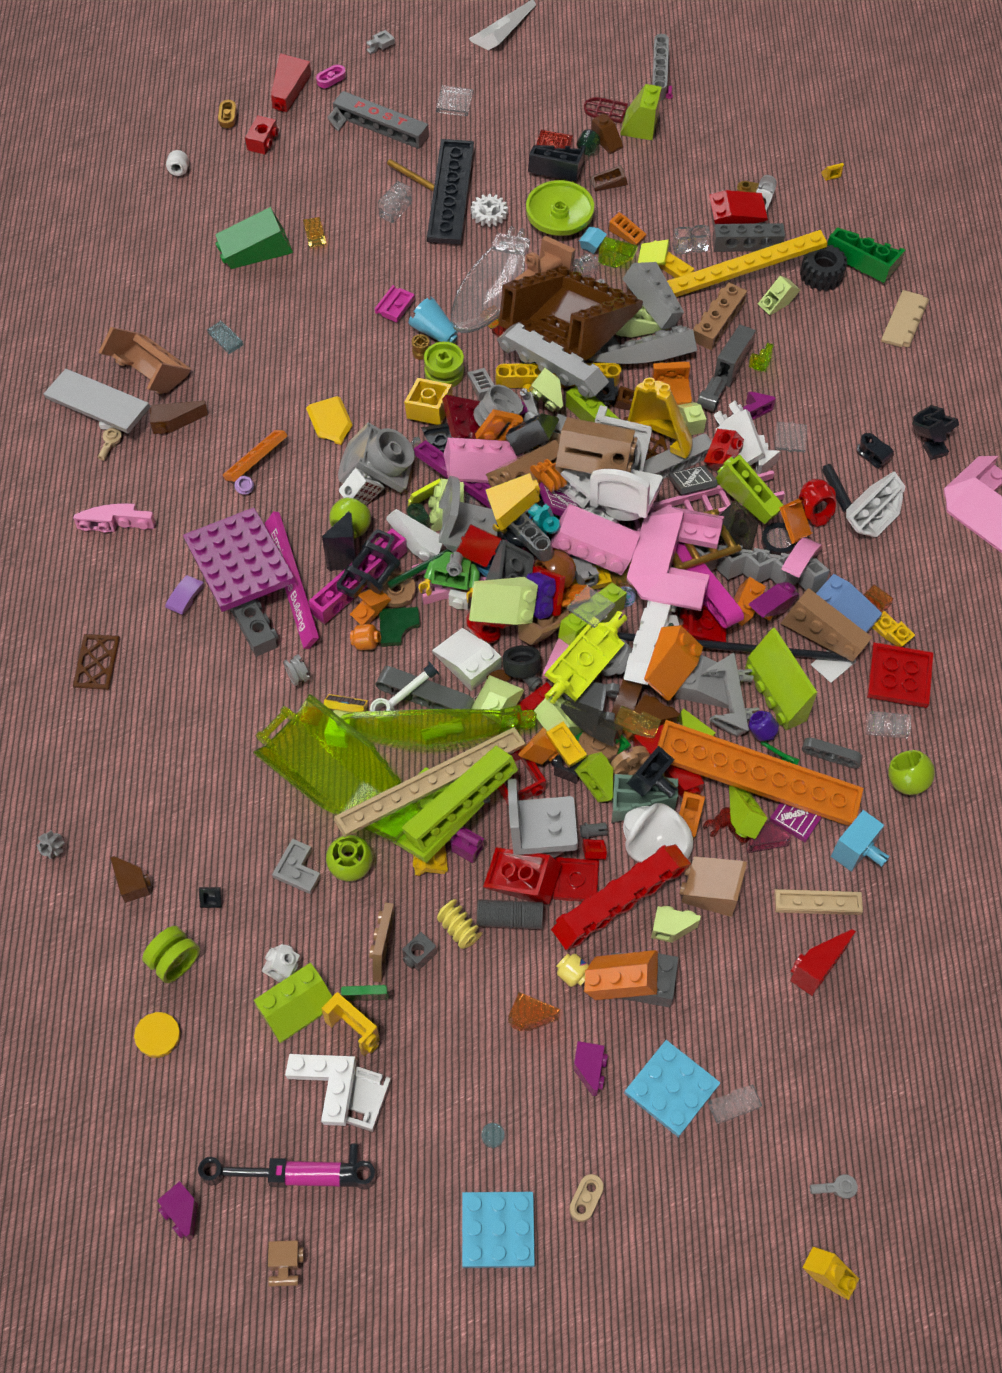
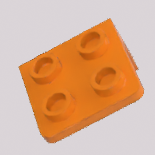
[651,362,692,405]

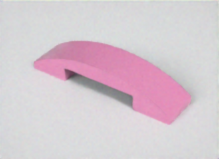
[781,537,823,578]

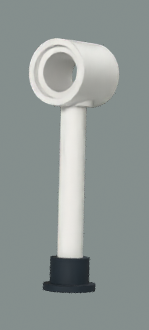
[370,661,440,723]

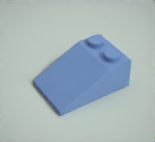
[816,574,882,633]

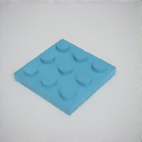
[624,1040,720,1138]
[462,1192,535,1268]

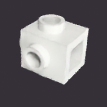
[262,944,300,983]

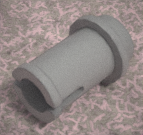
[446,552,463,576]

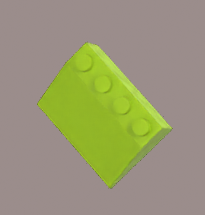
[745,628,817,731]

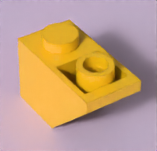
[802,1247,859,1300]

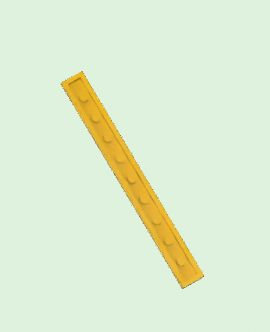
[667,230,827,297]

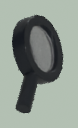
[761,522,798,556]

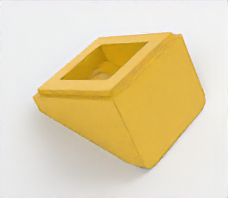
[821,163,844,181]

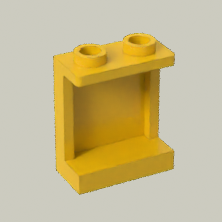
[321,992,380,1056]

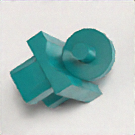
[528,503,560,535]

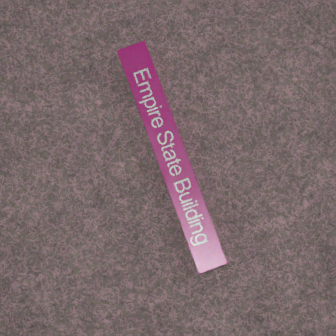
[265,511,319,649]

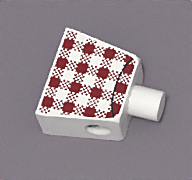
[339,468,385,505]

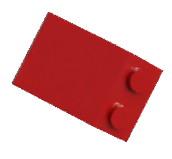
[709,190,768,224]
[483,847,561,905]
[790,929,856,996]

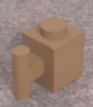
[268,1241,304,1287]

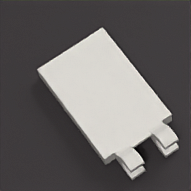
[714,401,766,465]

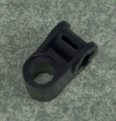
[856,433,894,468]

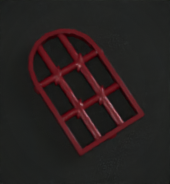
[584,97,628,124]

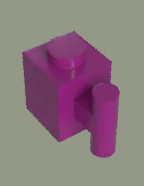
[450,826,484,863]

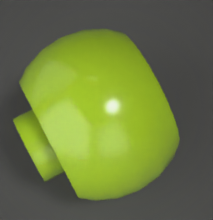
[329,497,371,538]
[888,750,935,795]
[326,835,373,881]

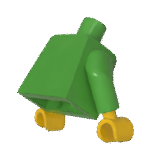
[419,552,480,603]

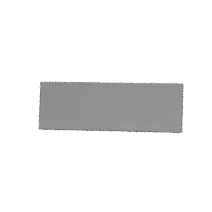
[43,368,150,433]

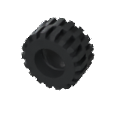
[800,244,847,291]

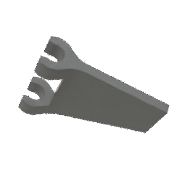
[561,682,619,727]

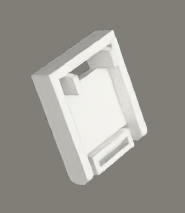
[346,1067,391,1132]

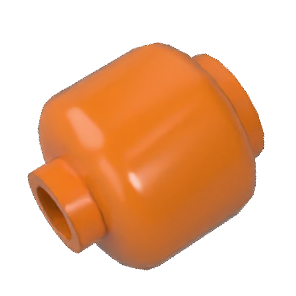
[350,624,381,650]

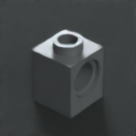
[402,932,437,971]

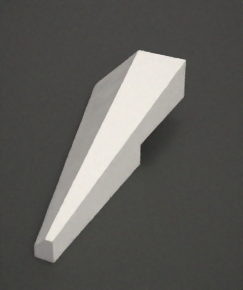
[469,0,536,50]

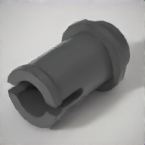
[520,675,543,691]
[580,822,607,839]

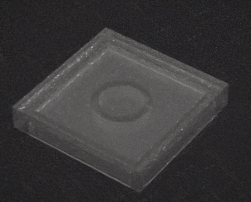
[436,85,474,116]

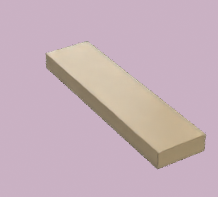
[774,889,863,915]

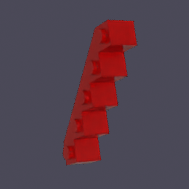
[551,844,691,950]

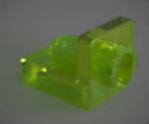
[749,343,774,372]

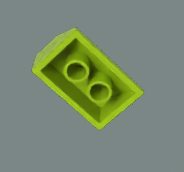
[254,962,332,1044]

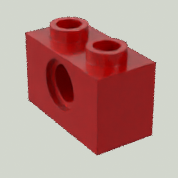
[245,115,279,155]

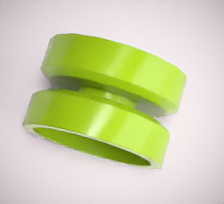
[424,341,464,388]
[142,926,200,983]

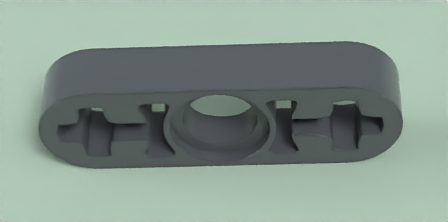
[802,737,863,769]

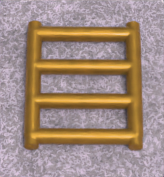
[673,508,742,570]

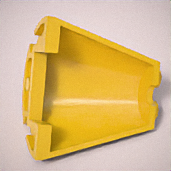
[628,378,693,459]

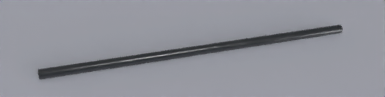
[617,632,852,662]

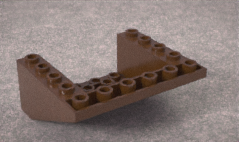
[498,266,643,360]

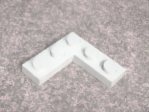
[285,1054,357,1126]

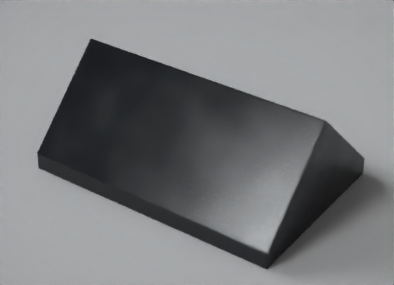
[322,511,356,571]

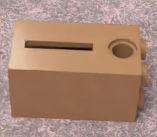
[556,417,638,473]
[486,439,565,487]

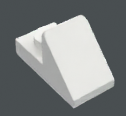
[755,435,780,474]

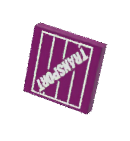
[539,482,578,517]
[769,803,822,843]

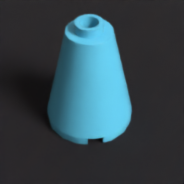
[408,297,458,344]

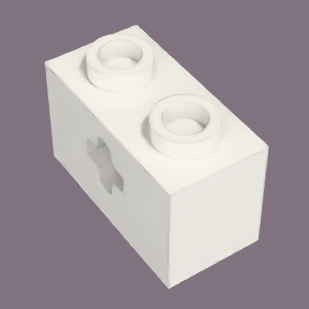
[560,468,590,508]

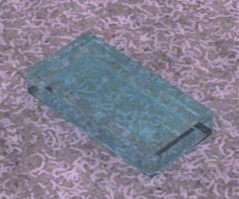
[207,321,243,354]

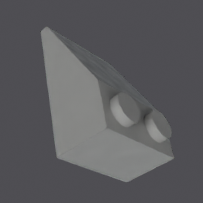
[675,655,729,709]

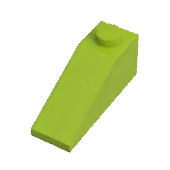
[729,785,767,839]

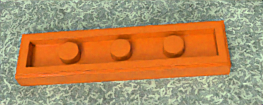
[222,430,287,482]

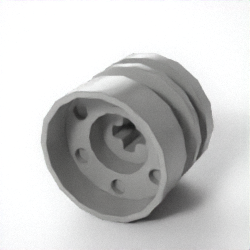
[473,385,523,435]

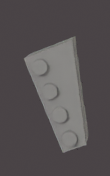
[623,262,684,329]

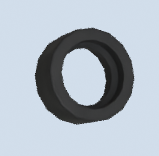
[503,645,541,678]

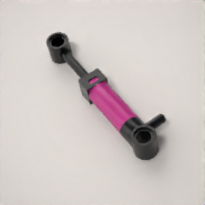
[198,1143,376,1190]

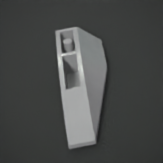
[588,325,697,364]

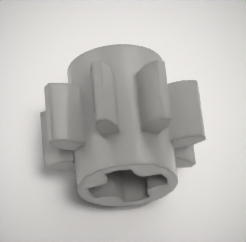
[37,830,65,859]

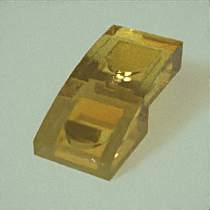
[303,217,326,248]
[613,705,661,738]

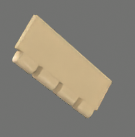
[881,290,929,347]

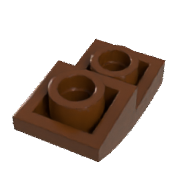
[612,678,643,720]

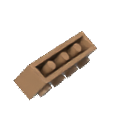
[693,282,747,351]

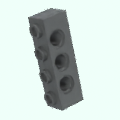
[712,223,785,252]
[230,598,278,657]

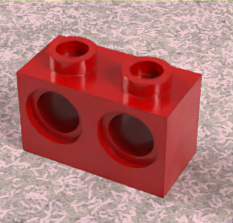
[704,428,744,471]

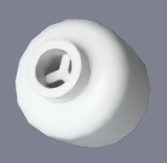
[166,150,189,176]

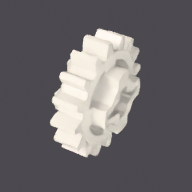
[471,194,508,227]

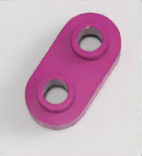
[316,65,346,88]

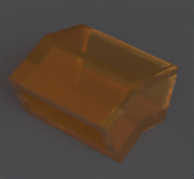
[864,585,894,612]

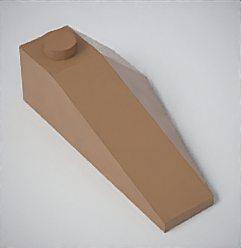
[518,603,584,645]

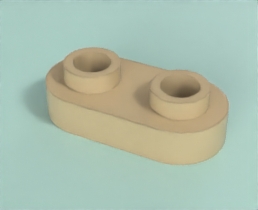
[569,1174,603,1222]

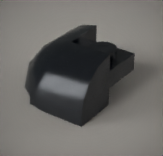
[912,405,959,442]

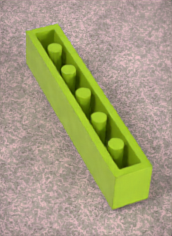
[401,746,518,853]

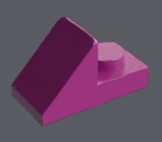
[743,392,776,420]

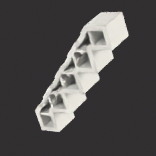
[624,601,677,685]

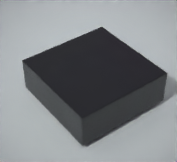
[923,440,949,460]

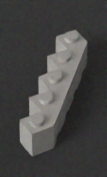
[496,323,609,398]
[694,544,830,592]

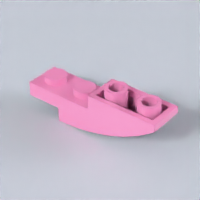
[73,504,156,532]

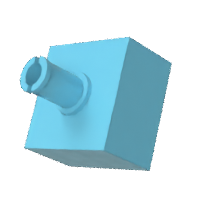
[831,810,890,872]

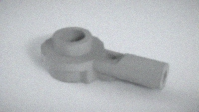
[810,1174,858,1199]

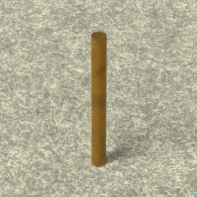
[387,159,434,191]

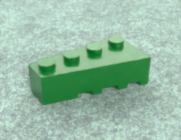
[827,227,906,283]

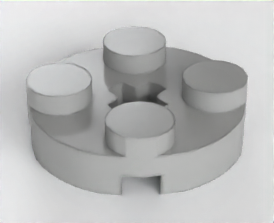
[600,639,633,676]

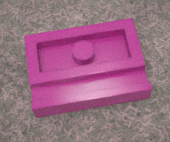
[375,285,415,322]

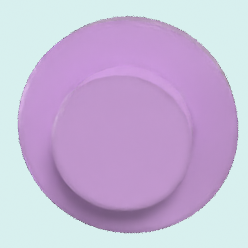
[235,476,254,495]

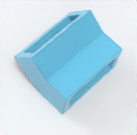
[579,227,607,254]

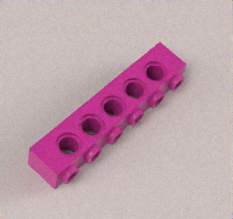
[309,528,407,625]

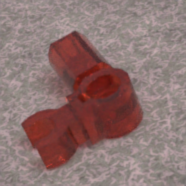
[703,807,752,845]

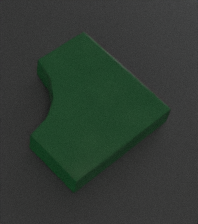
[379,607,420,647]

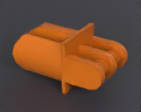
[530,459,567,493]

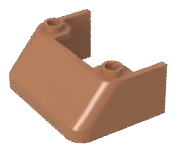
[98,327,191,394]

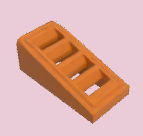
[609,212,646,246]

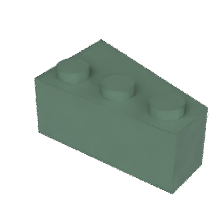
[611,774,678,823]

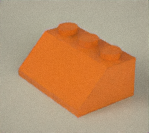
[584,950,658,1000]

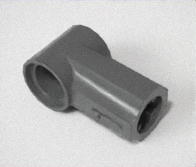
[697,376,726,412]

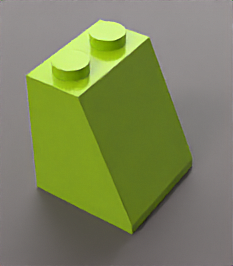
[620,84,662,140]

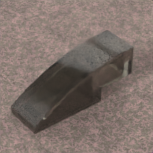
[560,699,623,747]

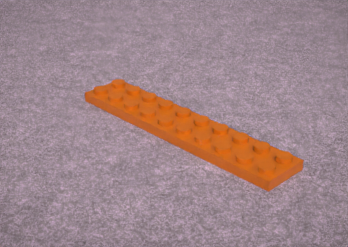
[657,720,864,826]

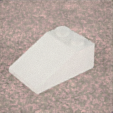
[432,628,501,691]

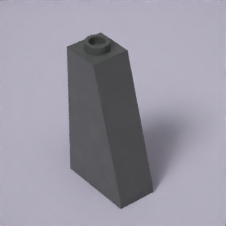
[714,324,756,387]

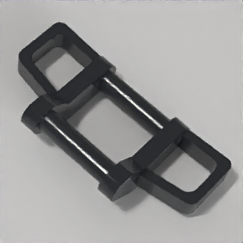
[336,529,401,598]

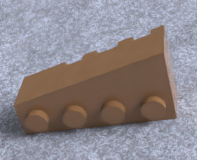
[780,588,872,662]

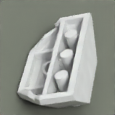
[846,471,905,538]

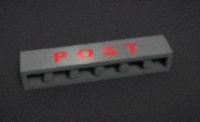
[333,91,429,149]

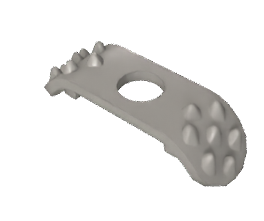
[756,175,777,224]

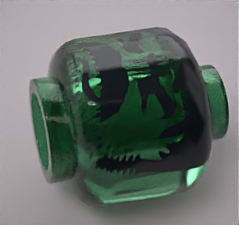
[576,129,600,155]

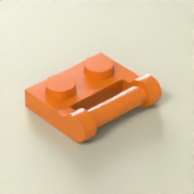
[475,409,523,441]

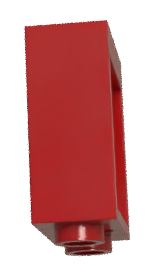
[498,746,546,806]

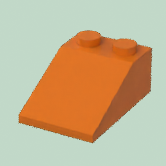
[644,625,703,701]

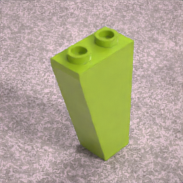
[716,454,783,524]

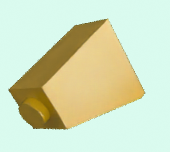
[486,473,541,531]

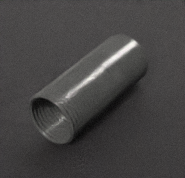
[477,899,543,929]

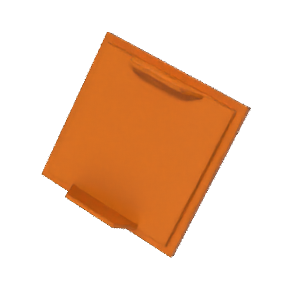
[779,498,813,544]

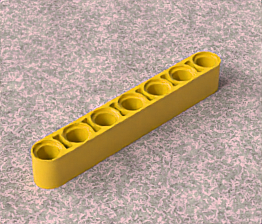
[495,363,621,388]

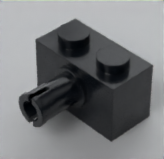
[627,746,678,798]

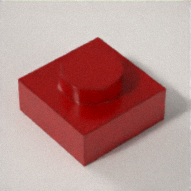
[582,839,607,860]

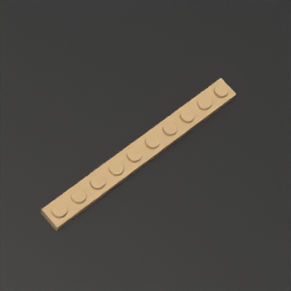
[334,727,526,837]

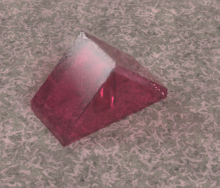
[746,820,792,854]

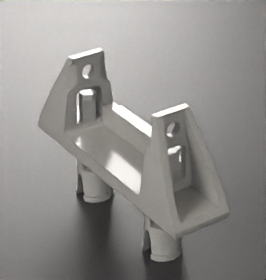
[701,653,760,737]

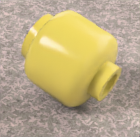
[556,954,589,987]

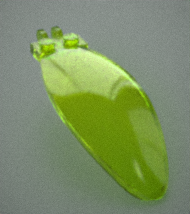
[337,705,537,751]

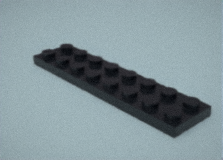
[427,139,474,244]

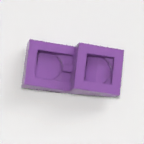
[165,575,204,614]

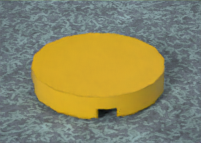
[134,1012,181,1058]

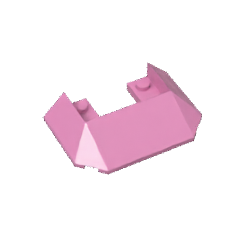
[943,456,1002,553]
[627,506,725,611]

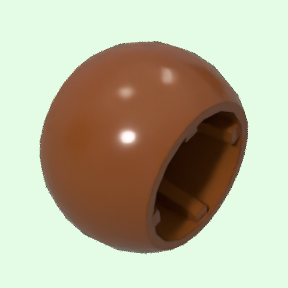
[534,549,576,590]

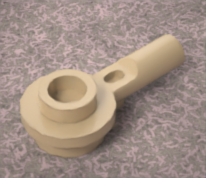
[98,428,122,461]

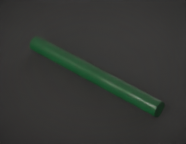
[387,549,453,589]

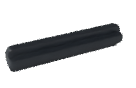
[822,463,852,512]

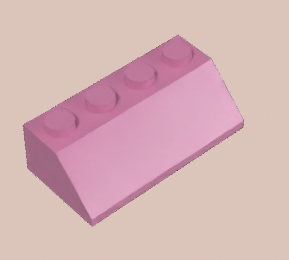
[444,438,523,483]
[551,504,640,575]

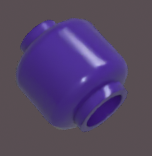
[748,711,779,741]

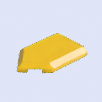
[306,396,353,445]

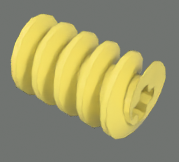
[437,899,483,949]

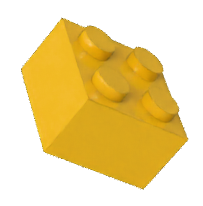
[404,378,453,425]

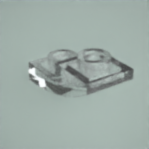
[708,1084,762,1124]

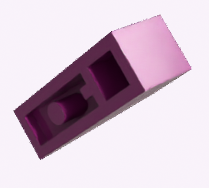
[749,582,800,618]

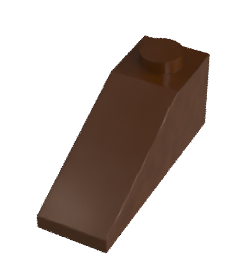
[150,400,208,434]

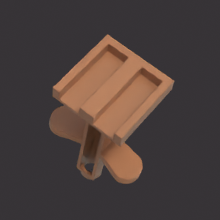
[515,236,576,280]

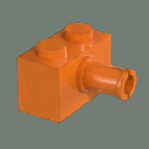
[734,577,773,626]

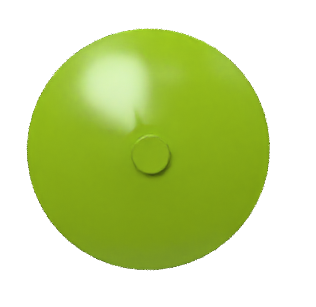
[526,180,594,236]

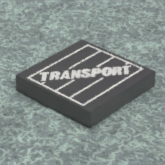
[669,465,717,495]

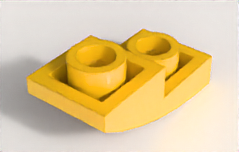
[872,611,915,647]

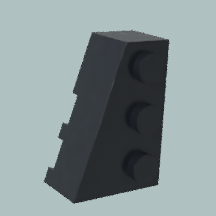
[528,145,586,182]

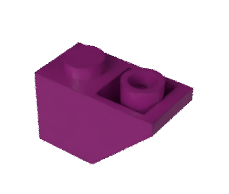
[573,1041,608,1096]
[157,1181,198,1242]

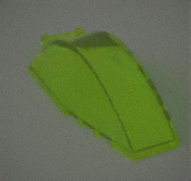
[253,694,423,843]

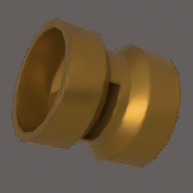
[411,334,430,360]

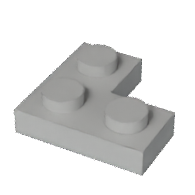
[272,839,321,894]

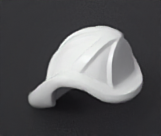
[623,803,693,862]

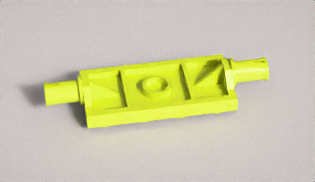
[544,611,627,704]

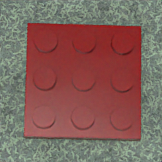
[867,642,934,708]

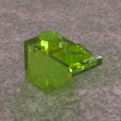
[598,237,638,268]

